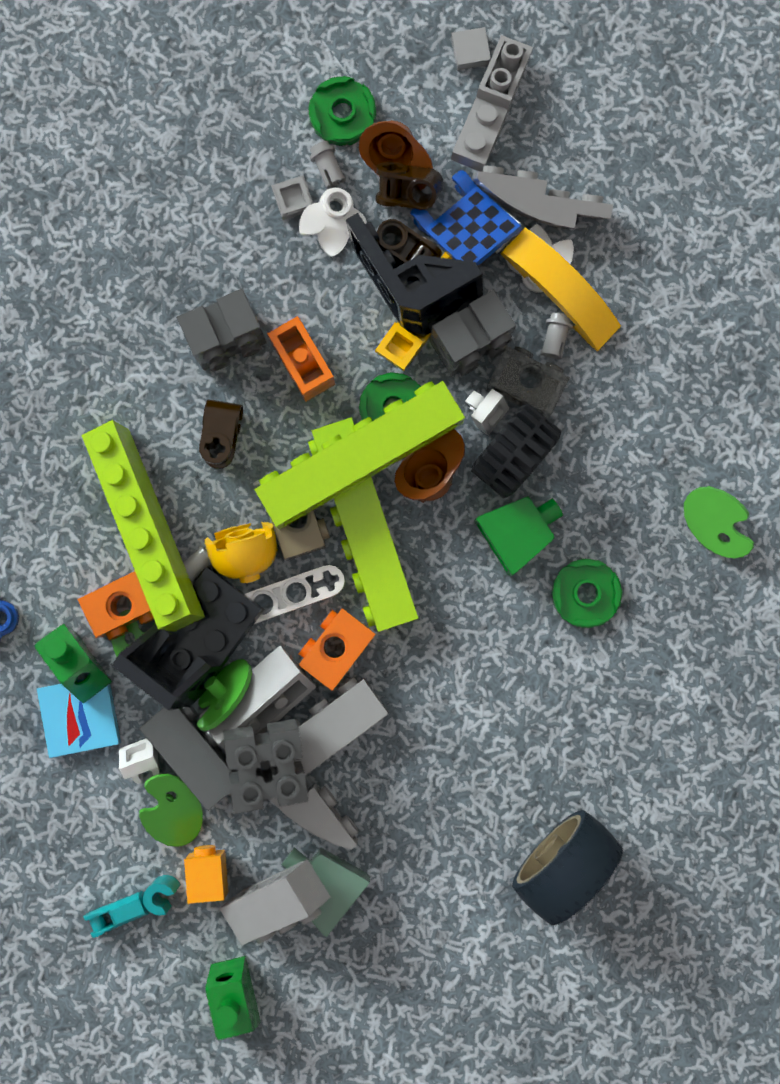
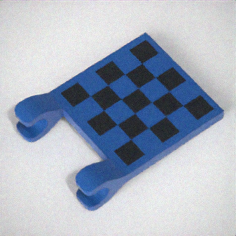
[410,170,522,266]

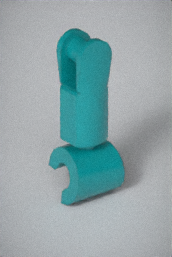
[83,875,181,938]

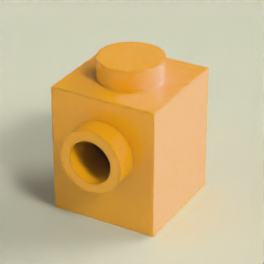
[184,845,229,904]

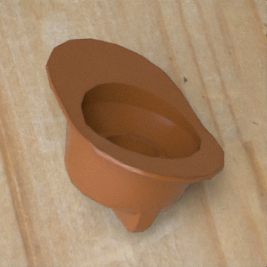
[358,120,433,190]
[394,429,465,503]

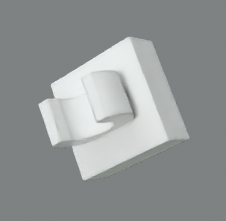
[465,389,509,436]
[119,738,159,784]

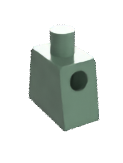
[281,847,370,937]

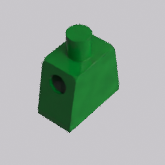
[474,496,563,576]
[34,624,112,704]
[205,955,261,1040]

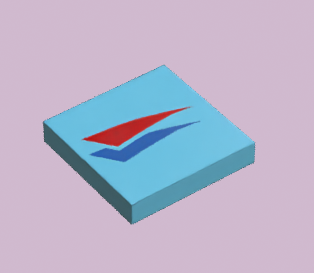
[37,674,121,758]

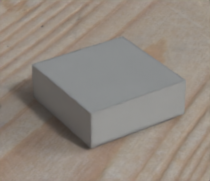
[451,27,491,70]
[271,175,313,220]

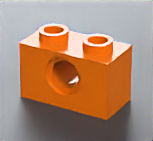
[267,316,336,402]
[77,571,154,641]
[298,608,376,691]

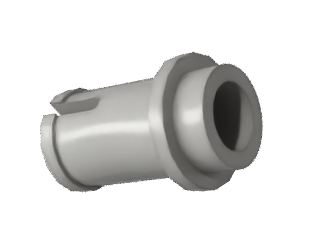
[310,141,346,189]
[540,313,573,359]
[183,545,211,586]

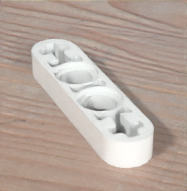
[245,565,345,624]

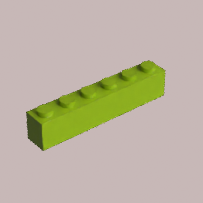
[254,381,465,530]
[308,417,419,632]
[81,420,205,632]

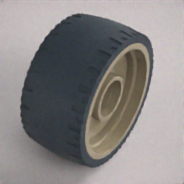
[512,810,623,926]

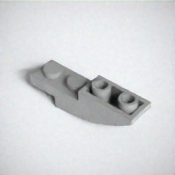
[451,35,533,172]
[472,166,613,229]
[260,761,359,850]

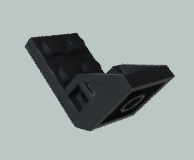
[346,213,483,337]
[111,567,265,710]

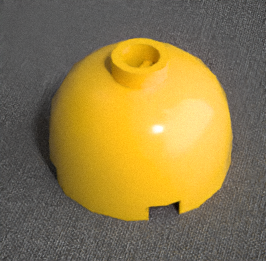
[205,522,277,583]

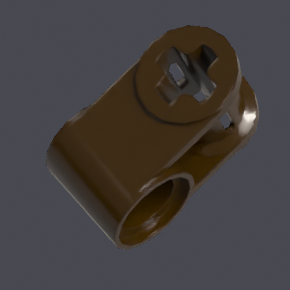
[375,162,444,210]
[377,219,442,281]
[199,399,243,469]

